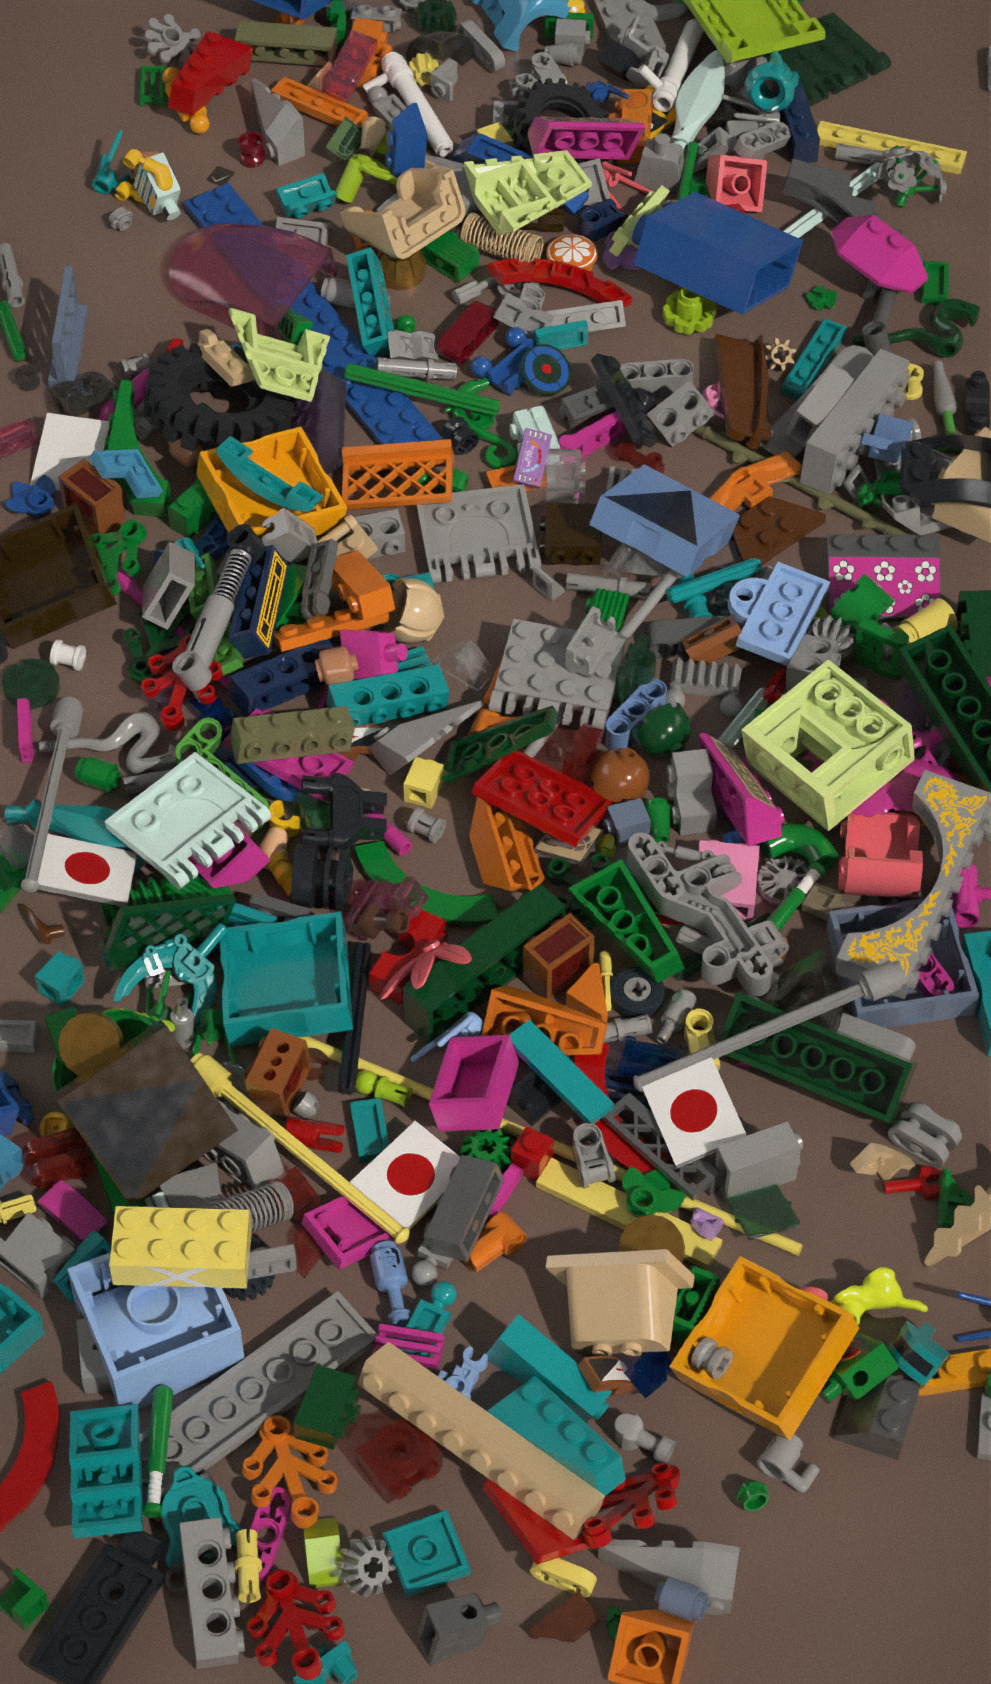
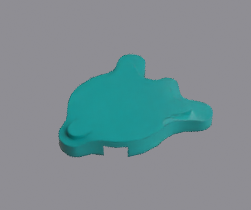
[161,1466,248,1570]

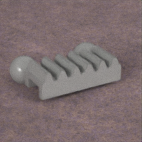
[666,657,743,718]

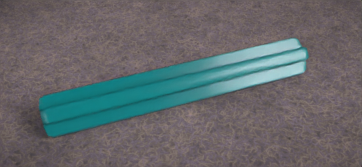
[666,558,763,603]

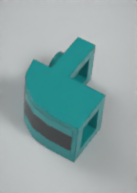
[888,1321,950,1387]

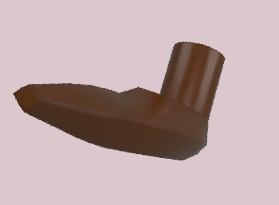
[21,903,65,945]

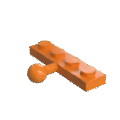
[270,75,368,132]
[273,608,390,652]

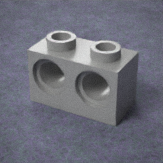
[647,380,715,447]
[344,509,406,559]
[786,634,841,691]

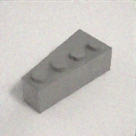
[203,1101,286,1197]

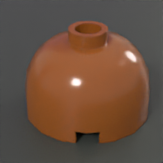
[589,748,650,803]

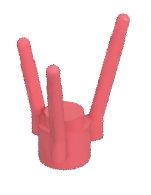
[601,161,655,212]

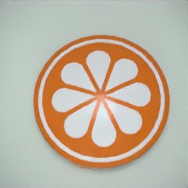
[546,234,598,271]

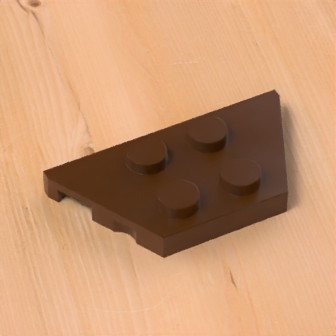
[731,496,826,566]

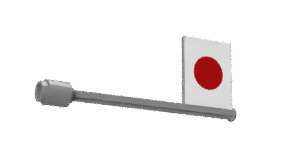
[21,697,137,907]
[633,960,908,1168]

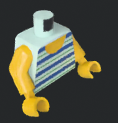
[115,149,181,220]

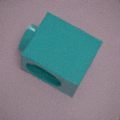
[35,951,85,1007]

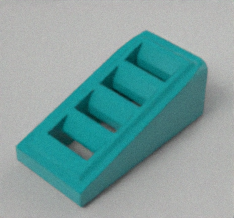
[53,1230,111,1304]

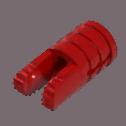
[285,1117,345,1153]

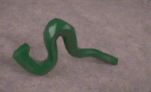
[852,298,980,358]

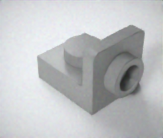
[431,58,458,103]
[493,101,519,130]

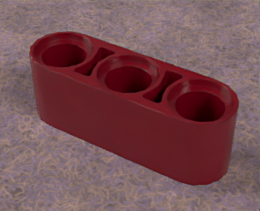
[436,301,500,365]

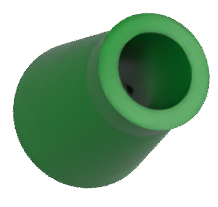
[644,798,671,843]

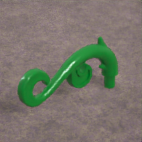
[444,377,518,469]

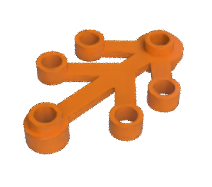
[242,1415,338,1529]

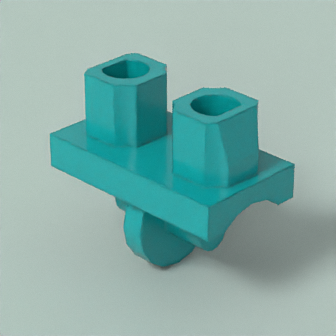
[293,1640,358,1684]

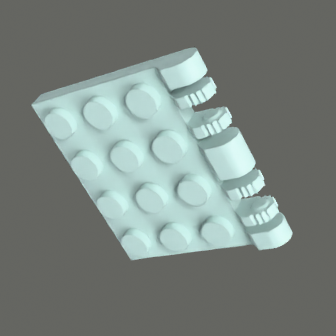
[104,752,272,890]

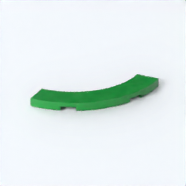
[354,841,498,927]

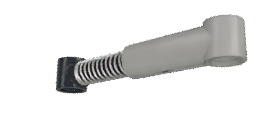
[172,524,265,691]

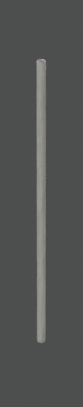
[473,569,680,815]

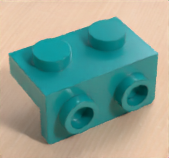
[275,173,337,219]

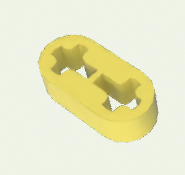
[530,1558,597,1598]

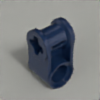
[579,199,629,242]

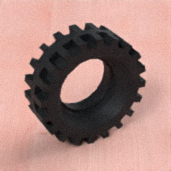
[510,78,609,164]

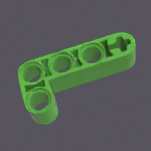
[175,718,270,829]

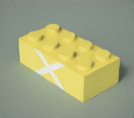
[109,1206,252,1288]

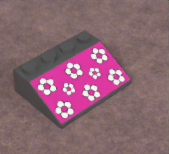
[824,534,941,621]

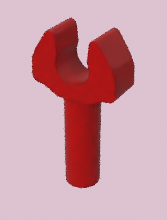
[883,1166,941,1201]

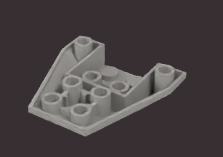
[873,449,953,535]

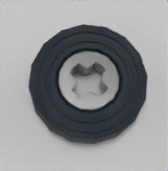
[610,967,665,1018]

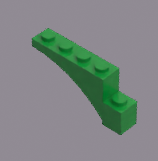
[104,380,171,518]

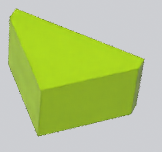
[304,1517,344,1588]

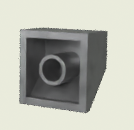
[833,1375,921,1460]

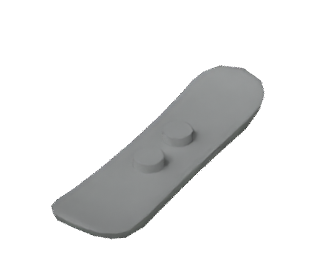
[760,345,874,458]

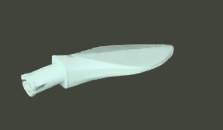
[670,50,725,156]

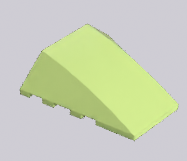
[464,150,592,235]
[228,308,330,402]

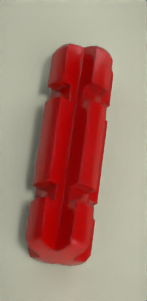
[763,666,787,704]

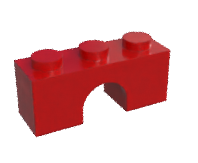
[369,906,448,1004]

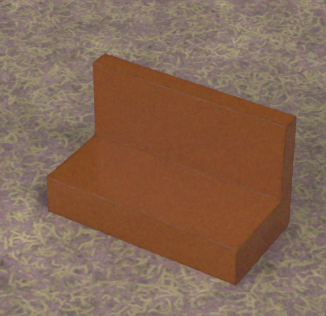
[682,614,742,665]

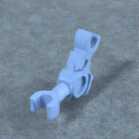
[438,1346,488,1400]

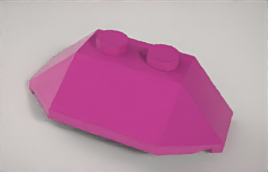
[830,215,928,294]

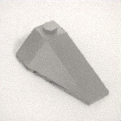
[251,78,305,166]
[368,700,484,776]
[598,1539,740,1615]

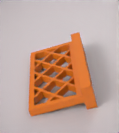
[342,439,455,510]

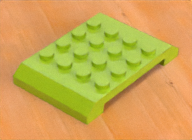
[683,0,825,63]

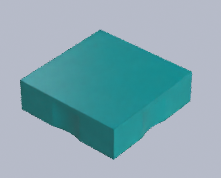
[220,911,353,1047]

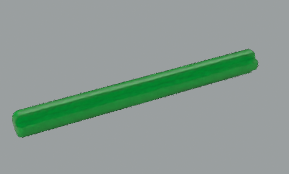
[345,363,500,416]

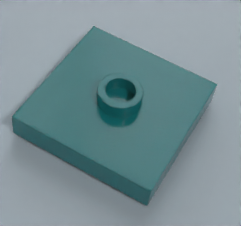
[382,1509,471,1598]

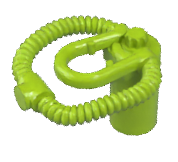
[335,154,399,203]

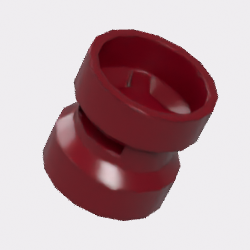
[238,132,265,168]

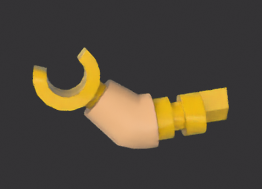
[259,800,301,896]

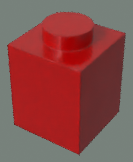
[511,1126,554,1181]

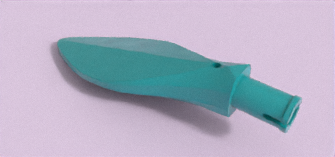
[5,799,128,847]

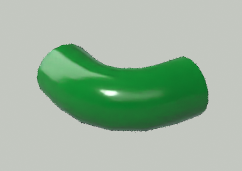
[759,823,839,870]

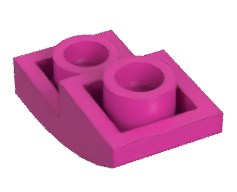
[37,1180,108,1243]

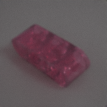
[323,30,377,102]

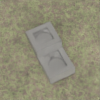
[387,330,438,361]

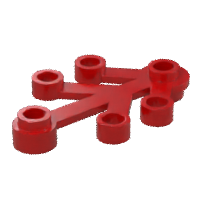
[141,634,223,731]
[582,1462,680,1549]
[247,1569,345,1680]

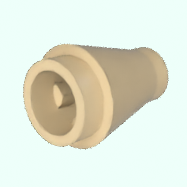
[359,116,387,157]

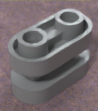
[888,1102,962,1168]

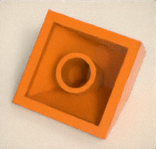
[607,1609,695,1684]

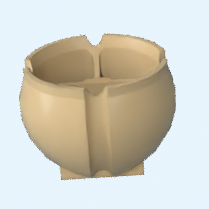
[382,578,445,644]

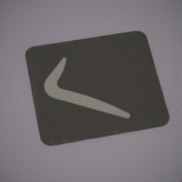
[207,166,235,186]

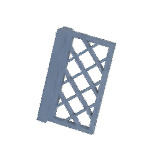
[48,266,89,389]

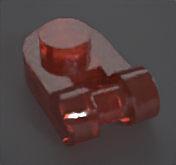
[268,1167,320,1222]

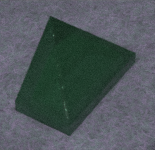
[290,791,330,833]

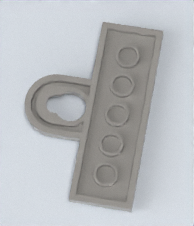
[591,0,689,52]

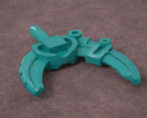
[113,923,228,1028]

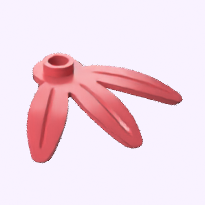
[379,939,472,1000]

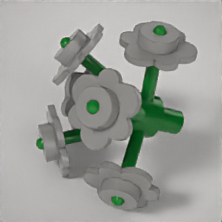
[877,145,947,207]

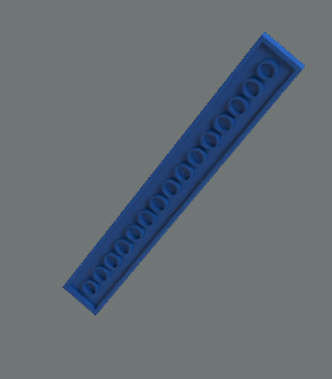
[184,183,443,445]

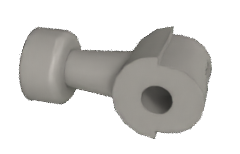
[614,1413,677,1463]

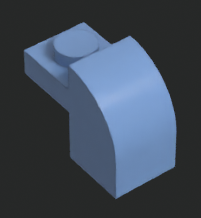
[861,414,914,463]

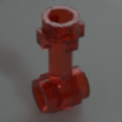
[616,441,665,474]

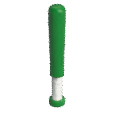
[766,862,826,931]
[143,1385,173,1518]

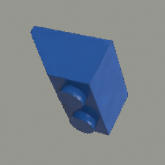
[385,103,427,178]

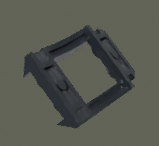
[900,435,991,508]

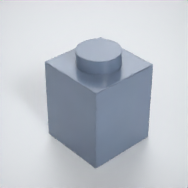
[603,798,651,847]

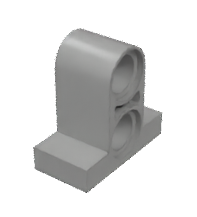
[493,283,553,338]

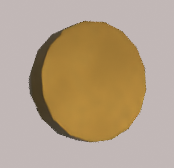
[377,250,426,290]
[58,1012,124,1075]
[619,1215,686,1263]

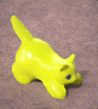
[831,1267,928,1325]

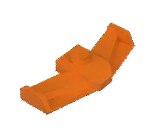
[709,451,803,511]

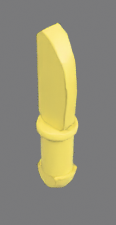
[599,950,614,1011]

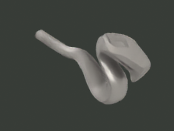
[39,712,177,775]

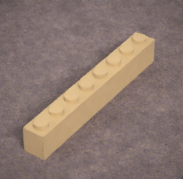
[357,1342,605,1540]

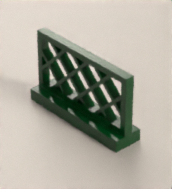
[99,893,236,971]

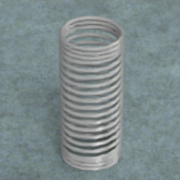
[196,1181,294,1233]

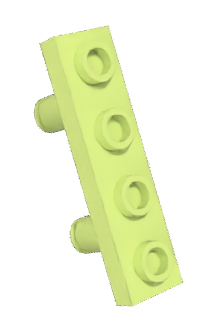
[609,185,670,257]

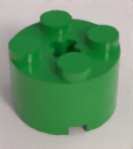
[828,573,895,639]

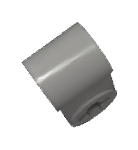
[531,52,568,85]
[572,1123,615,1189]

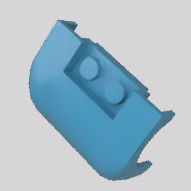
[471,0,571,52]

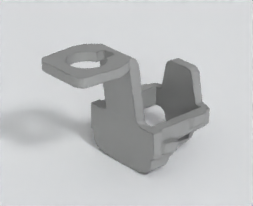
[622,15,669,88]

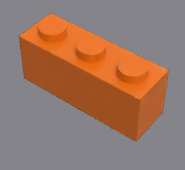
[331,550,395,621]

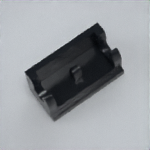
[510,1070,562,1126]

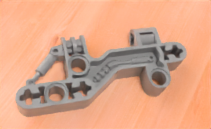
[627,832,789,996]

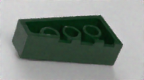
[955,590,991,678]

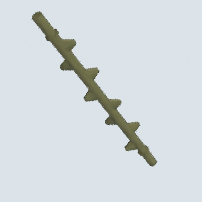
[693,425,909,535]

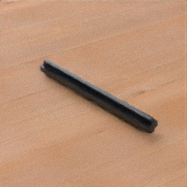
[338,942,371,1095]

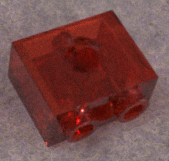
[355,1417,443,1504]

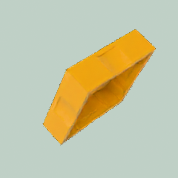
[197,427,347,541]
[669,1256,859,1441]

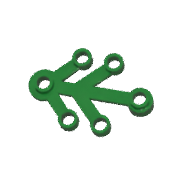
[93,520,147,596]

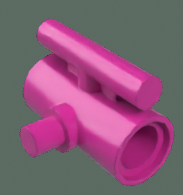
[950,864,991,928]

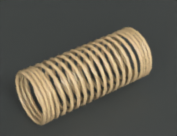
[460,212,543,262]

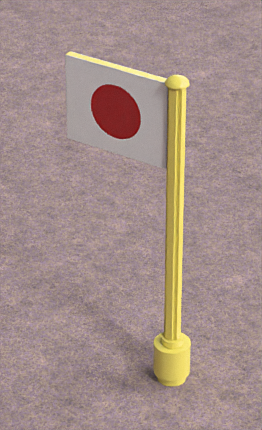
[191,1053,460,1244]

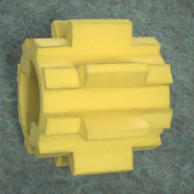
[409,52,439,86]

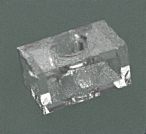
[546,448,586,504]

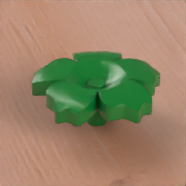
[805,285,838,310]

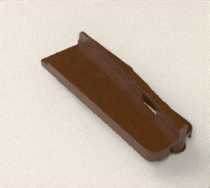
[714,334,772,450]

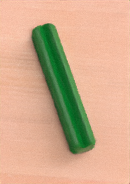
[0,300,27,362]

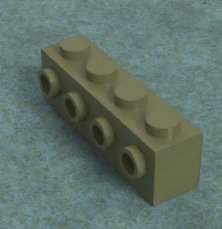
[235,20,338,67]
[229,706,355,764]

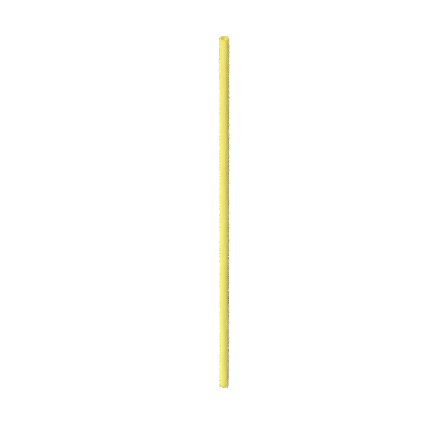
[299,1036,803,1256]

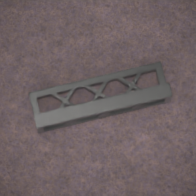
[602,1093,720,1201]

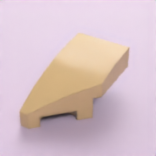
[850,1143,916,1181]

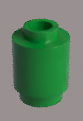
[75,756,121,792]

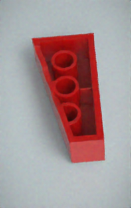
[168,31,253,116]

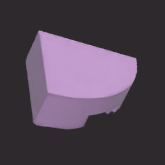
[690,1207,724,1241]

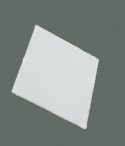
[30,413,109,491]

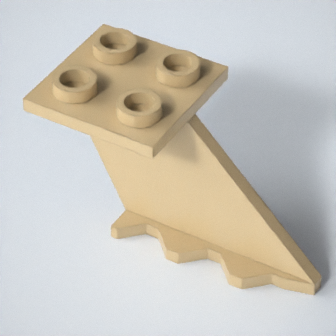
[924,1185,991,1267]

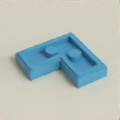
[90,449,163,498]

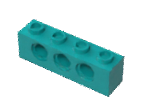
[346,247,394,358]
[326,664,450,726]

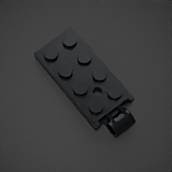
[28,1531,167,1684]

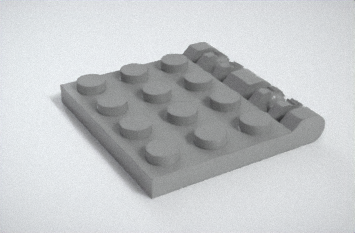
[416,484,541,583]
[489,618,626,732]

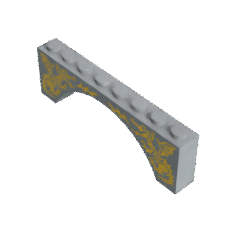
[835,770,991,999]

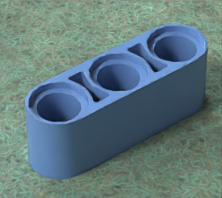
[605,679,667,749]

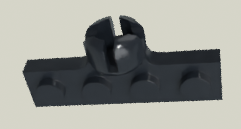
[590,353,658,447]

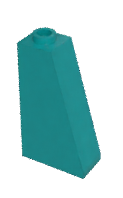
[486,1314,612,1423]

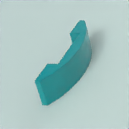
[216,436,324,512]

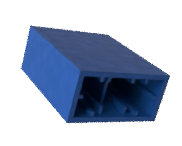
[632,192,803,315]

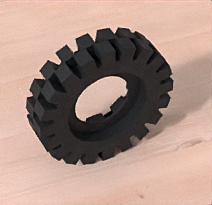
[144,343,295,452]

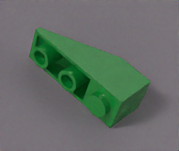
[273,564,308,652]

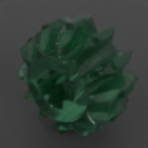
[415,0,457,37]

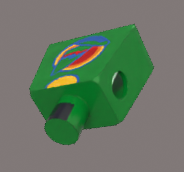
[818,1332,899,1404]

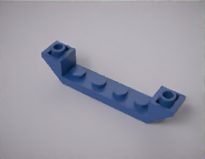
[450,133,589,216]

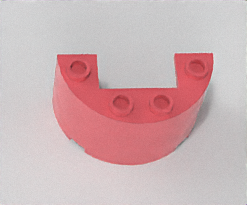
[838,812,923,899]

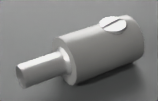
[657,989,697,1044]
[170,998,195,1049]

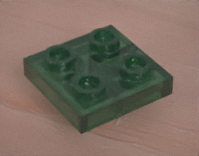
[614,633,656,709]

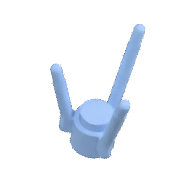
[411,1011,484,1062]

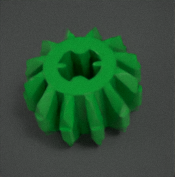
[460,1129,512,1173]

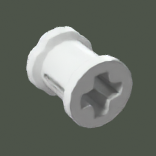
[50,639,86,671]

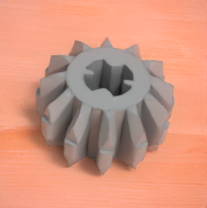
[807,615,855,663]
[335,1536,397,1597]

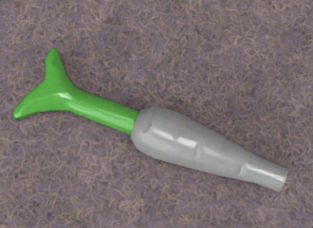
[932,361,962,453]

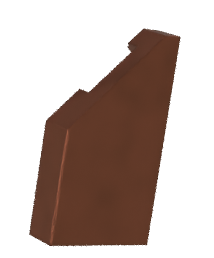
[529,1591,601,1642]

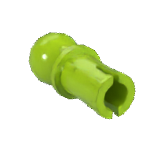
[355,1070,413,1107]

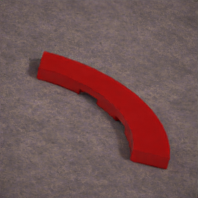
[487,258,632,307]
[574,1043,670,1176]
[0,1381,60,1532]

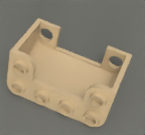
[932,427,991,543]

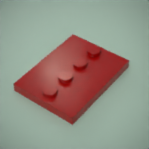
[471,750,614,848]

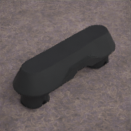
[965,371,990,436]

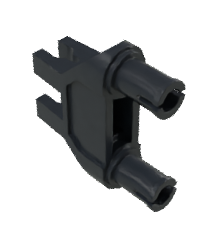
[300,773,387,854]

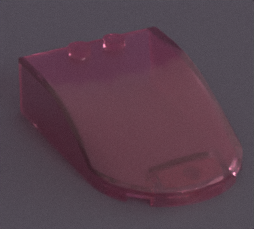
[169,223,337,340]

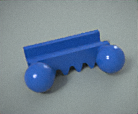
[470,327,550,396]

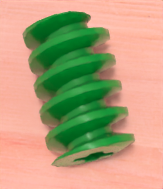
[100,877,164,927]

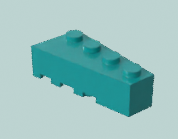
[487,1376,626,1496]

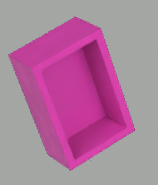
[429,1035,519,1131]

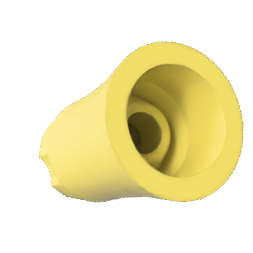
[892,598,958,644]

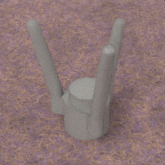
[722,94,780,128]

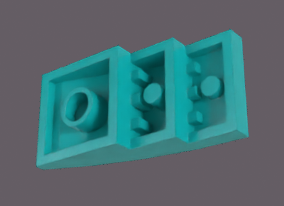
[69,1404,143,1539]

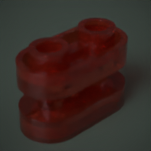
[22,1128,94,1189]

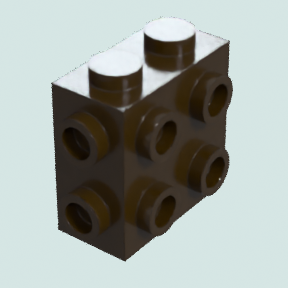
[539,503,601,565]

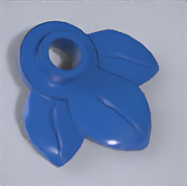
[4,475,56,516]

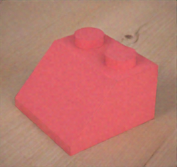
[706,154,767,213]

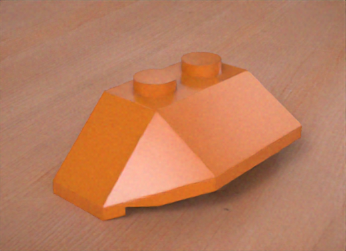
[469,797,545,893]

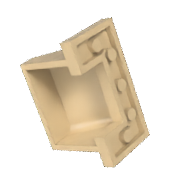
[546,1249,694,1356]

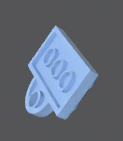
[728,562,830,666]

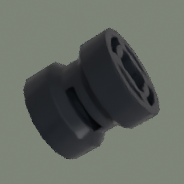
[442,416,479,455]

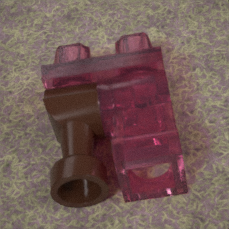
[342,877,429,941]

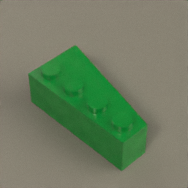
[568,859,684,984]

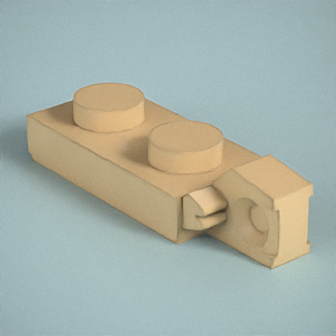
[197,329,255,387]

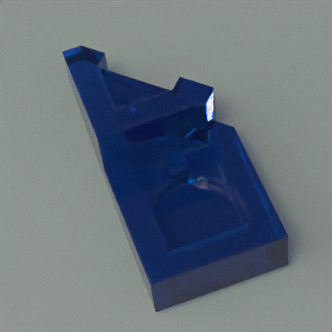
[189,698,238,743]
[624,1351,672,1399]

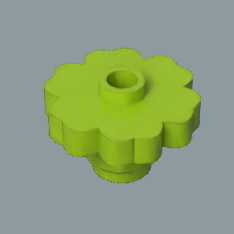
[662,287,717,335]

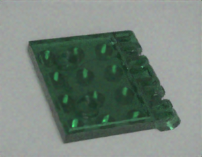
[763,12,891,106]

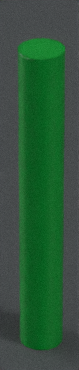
[677,142,698,200]

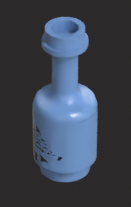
[370,1241,411,1327]

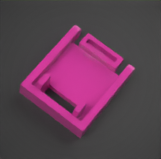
[302,1196,396,1270]

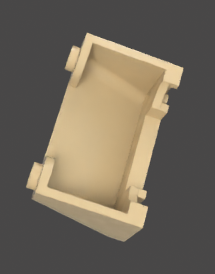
[340,168,465,259]

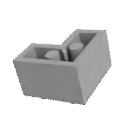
[665,749,717,835]

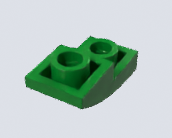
[326,0,347,50]

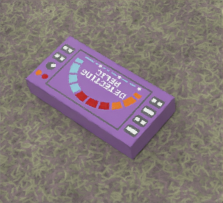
[512,428,552,489]

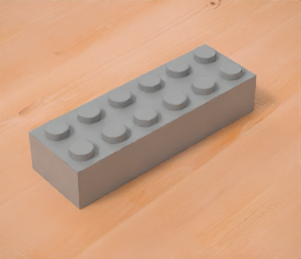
[800,348,910,495]

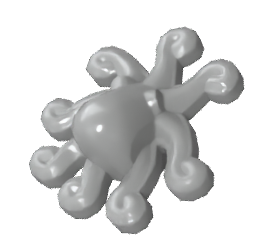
[144,14,201,66]

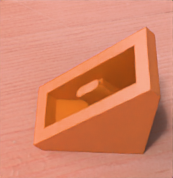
[566,963,608,1023]

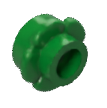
[736,1480,769,1512]

